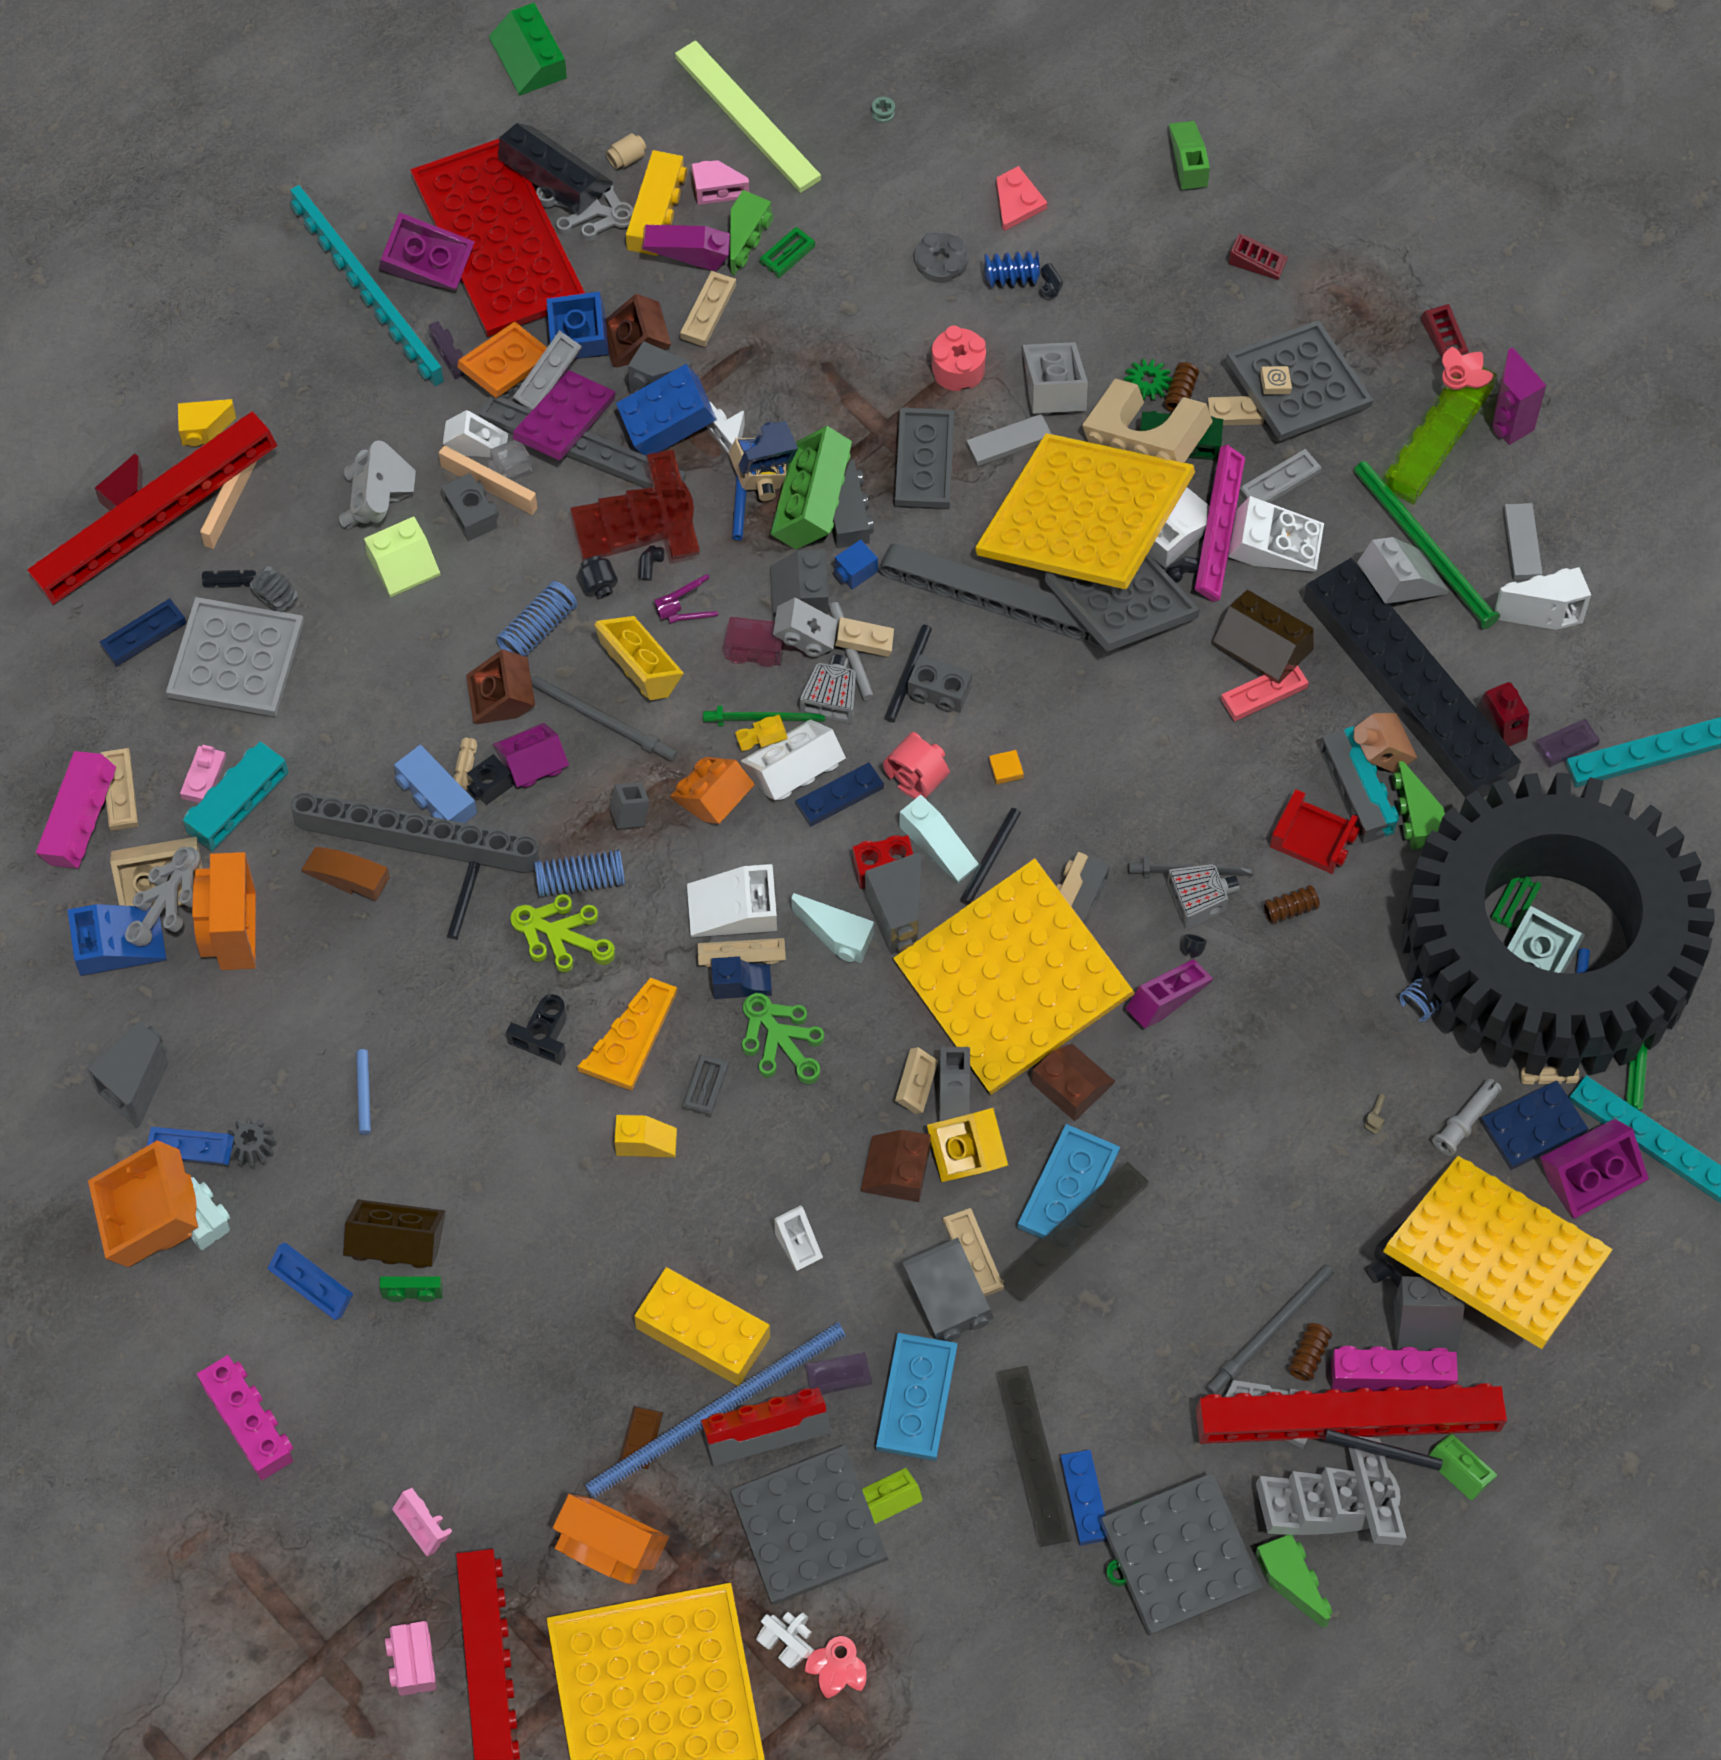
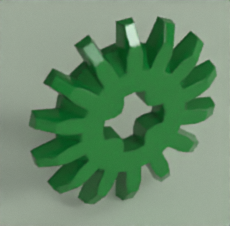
[1124,359,1172,400]

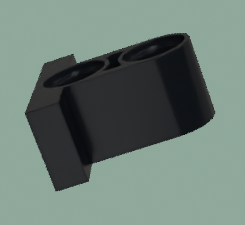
[506,994,567,1065]

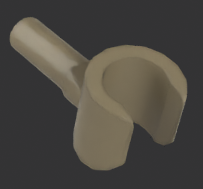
[1365,1094,1386,1134]

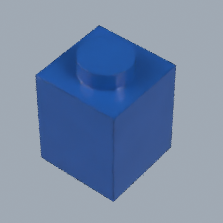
[834,540,878,590]

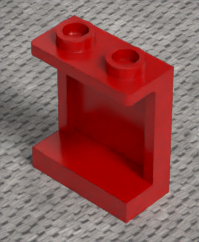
[1270,789,1360,874]

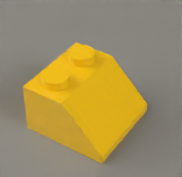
[927,1108,1008,1182]

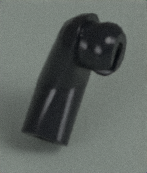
[1166,556,1200,583]

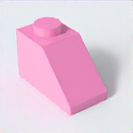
[692,160,749,205]

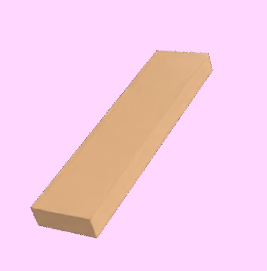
[439,446,537,515]
[200,461,257,549]

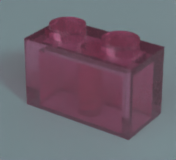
[725,617,785,666]

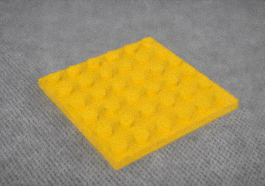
[975,433,1195,590]
[893,858,1135,1095]
[1383,1156,1613,1349]
[547,1583,765,1760]

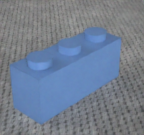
[394,744,477,823]

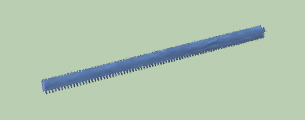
[585,1322,846,1499]

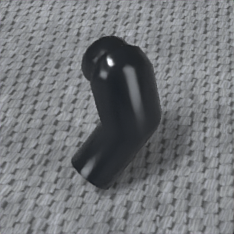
[1041,263,1063,299]
[638,545,665,581]

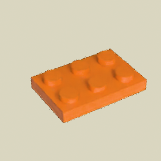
[457,322,547,398]

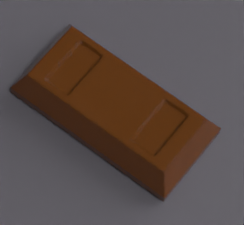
[618,1406,663,1470]

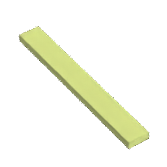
[675,40,821,193]

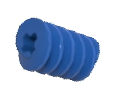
[984,251,1040,288]

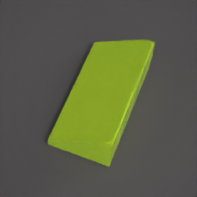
[862,1468,923,1524]

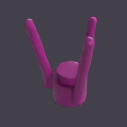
[654,574,718,624]

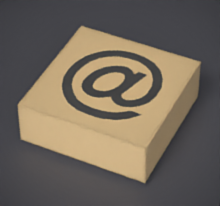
[1260,366,1292,394]

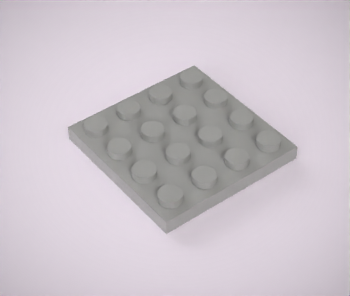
[166,597,304,717]

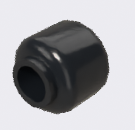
[577,555,618,599]

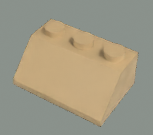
[110,836,203,908]

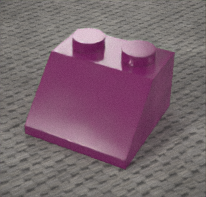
[493,722,569,787]

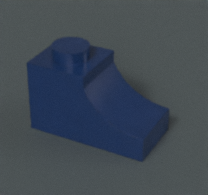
[738,421,798,474]
[711,956,772,999]

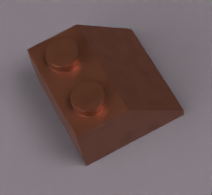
[606,293,671,368]
[466,649,535,724]
[1032,1043,1115,1122]
[861,1130,931,1202]

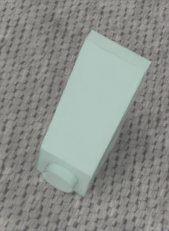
[900,795,979,883]
[791,893,874,963]

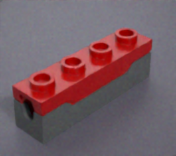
[701,1387,832,1466]

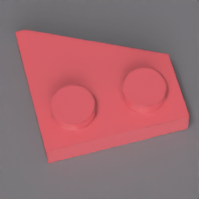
[996,166,1047,231]

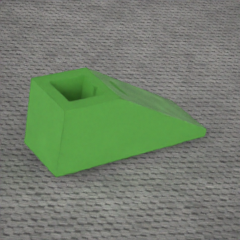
[1168,121,1210,190]
[730,190,774,276]
[1393,761,1445,850]
[1255,1535,1332,1628]

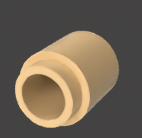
[606,133,646,170]

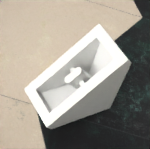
[774,1205,823,1271]

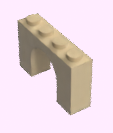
[1082,379,1213,463]

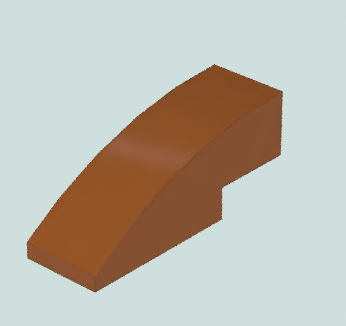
[301,847,390,901]

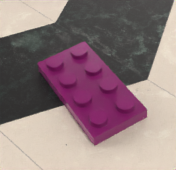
[513,370,616,461]

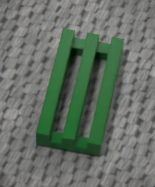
[759,227,815,278]
[1491,876,1542,932]

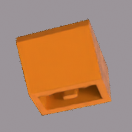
[670,757,755,824]

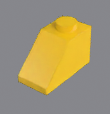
[178,399,236,446]
[615,1115,677,1158]

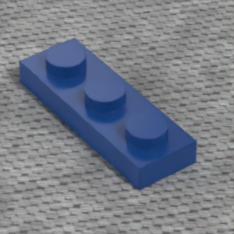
[147,1127,234,1166]
[267,1242,353,1321]
[1060,1450,1108,1546]

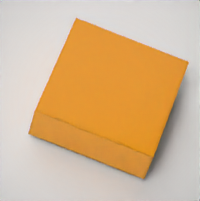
[989,750,1024,785]

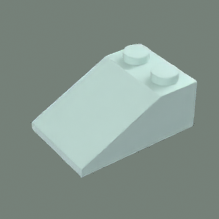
[1507,906,1585,973]

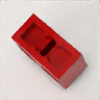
[853,835,913,889]

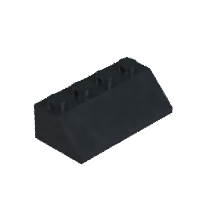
[498,123,613,215]

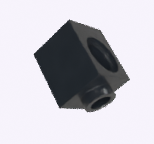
[467,754,513,805]

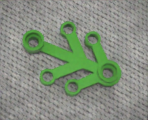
[742,993,824,1084]

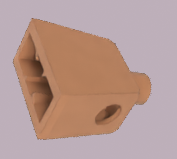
[1354,713,1417,773]

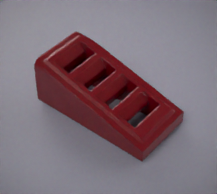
[1229,234,1288,280]
[1420,304,1469,358]

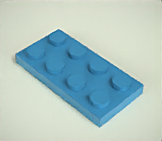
[1018,1124,1120,1251]
[876,1333,958,1461]

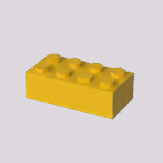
[634,1267,770,1386]

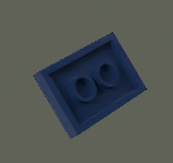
[1480,1081,1588,1170]

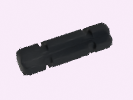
[202,570,256,587]

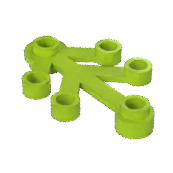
[510,894,615,973]

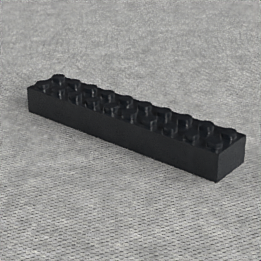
[1303,558,1521,798]

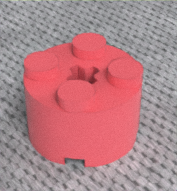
[931,326,986,391]
[883,732,950,799]

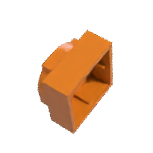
[192,852,256,970]
[88,1140,198,1267]
[553,1494,670,1584]

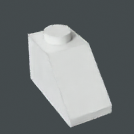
[443,410,508,458]

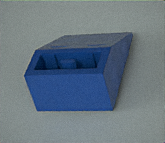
[68,904,167,976]

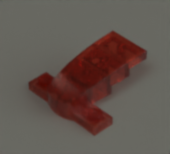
[570,449,700,562]

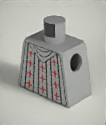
[800,654,856,724]
[1167,864,1240,930]

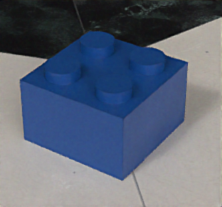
[547,291,609,359]

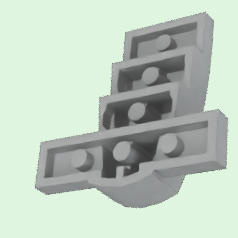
[1256,1436,1407,1545]

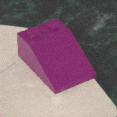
[379,212,475,291]

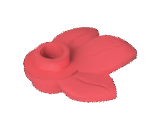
[1442,347,1494,390]
[805,1636,867,1698]

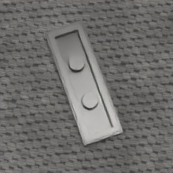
[513,330,582,410]
[966,414,1051,467]
[1239,449,1322,503]
[1504,503,1542,580]

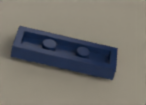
[99,598,186,666]
[796,762,884,827]

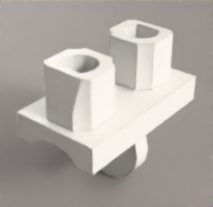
[756,1612,814,1668]

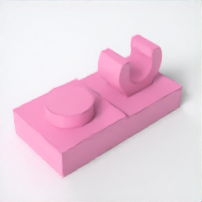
[180,745,227,803]
[392,1488,452,1557]

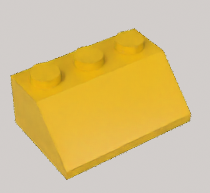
[594,616,684,700]

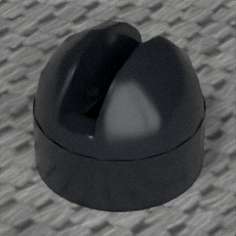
[1182,934,1207,958]

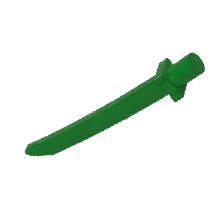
[703,705,825,727]

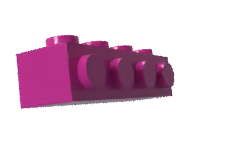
[36,751,116,869]
[1331,1346,1458,1391]
[197,1355,294,1481]

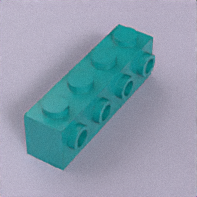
[183,741,289,852]

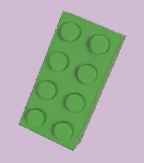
[771,426,852,550]

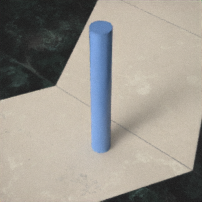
[356,1049,371,1135]

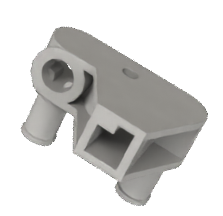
[339,440,416,529]

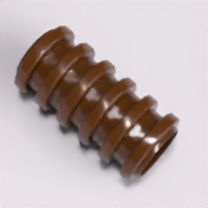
[1164,362,1200,412]
[1264,885,1320,925]
[1288,1323,1333,1381]

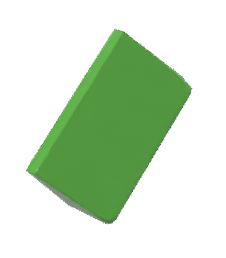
[1429,1434,1497,1500]

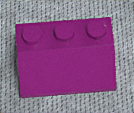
[1492,347,1546,445]
[1540,1119,1649,1219]

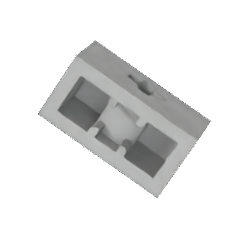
[773,598,837,658]

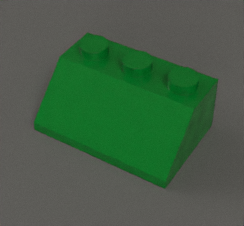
[489,2,567,96]

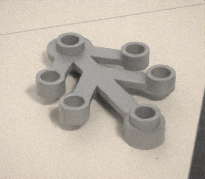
[536,185,634,241]
[125,847,200,946]

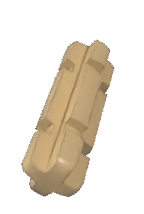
[453,737,477,791]
[1521,1066,1579,1084]

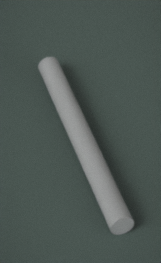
[829,602,874,701]

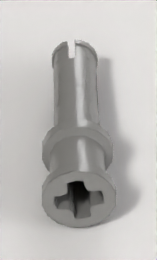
[1432,1078,1502,1156]

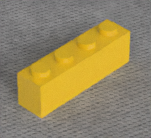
[626,150,688,256]

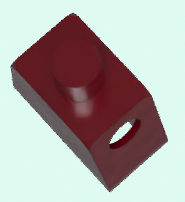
[1476,682,1530,747]

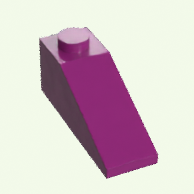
[642,224,730,272]
[1126,959,1213,1029]

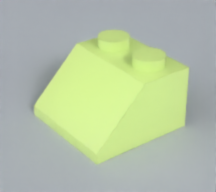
[364,517,440,598]

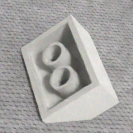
[740,720,846,800]

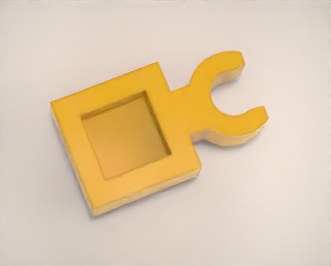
[735,715,788,751]

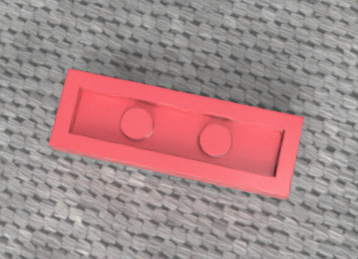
[1221,666,1309,722]

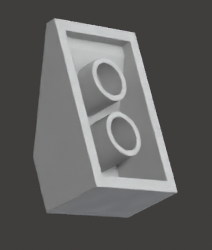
[1022,342,1088,415]
[1357,537,1449,604]

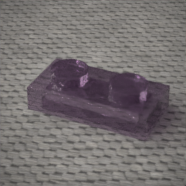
[429,321,464,380]
[1535,718,1600,768]
[806,1352,872,1395]

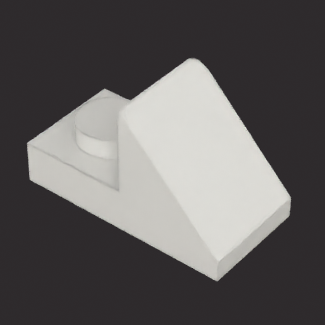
[706,402,745,454]

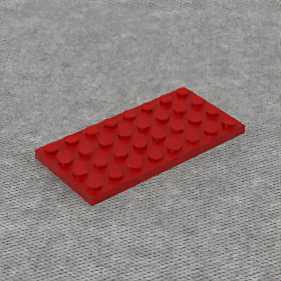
[410,139,585,337]

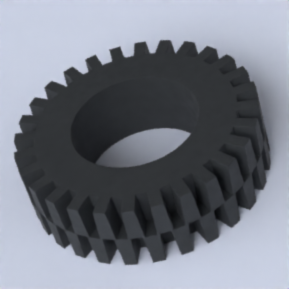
[1401,773,1715,1077]

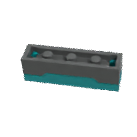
[1320,726,1399,844]

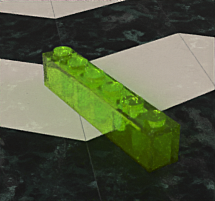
[1385,367,1497,505]

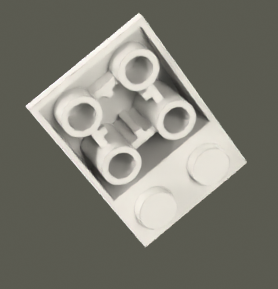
[1148,487,1210,569]
[1228,496,1324,572]
[1494,567,1591,630]
[687,864,777,937]

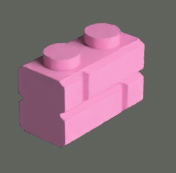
[385,1621,437,1696]

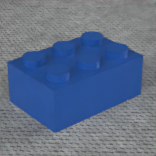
[616,364,717,457]

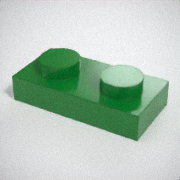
[380,1276,443,1302]

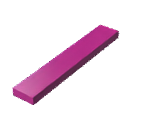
[1195,445,1245,602]

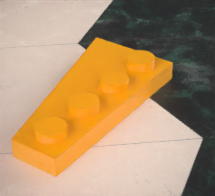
[577,978,677,1091]

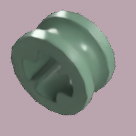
[871,97,895,123]

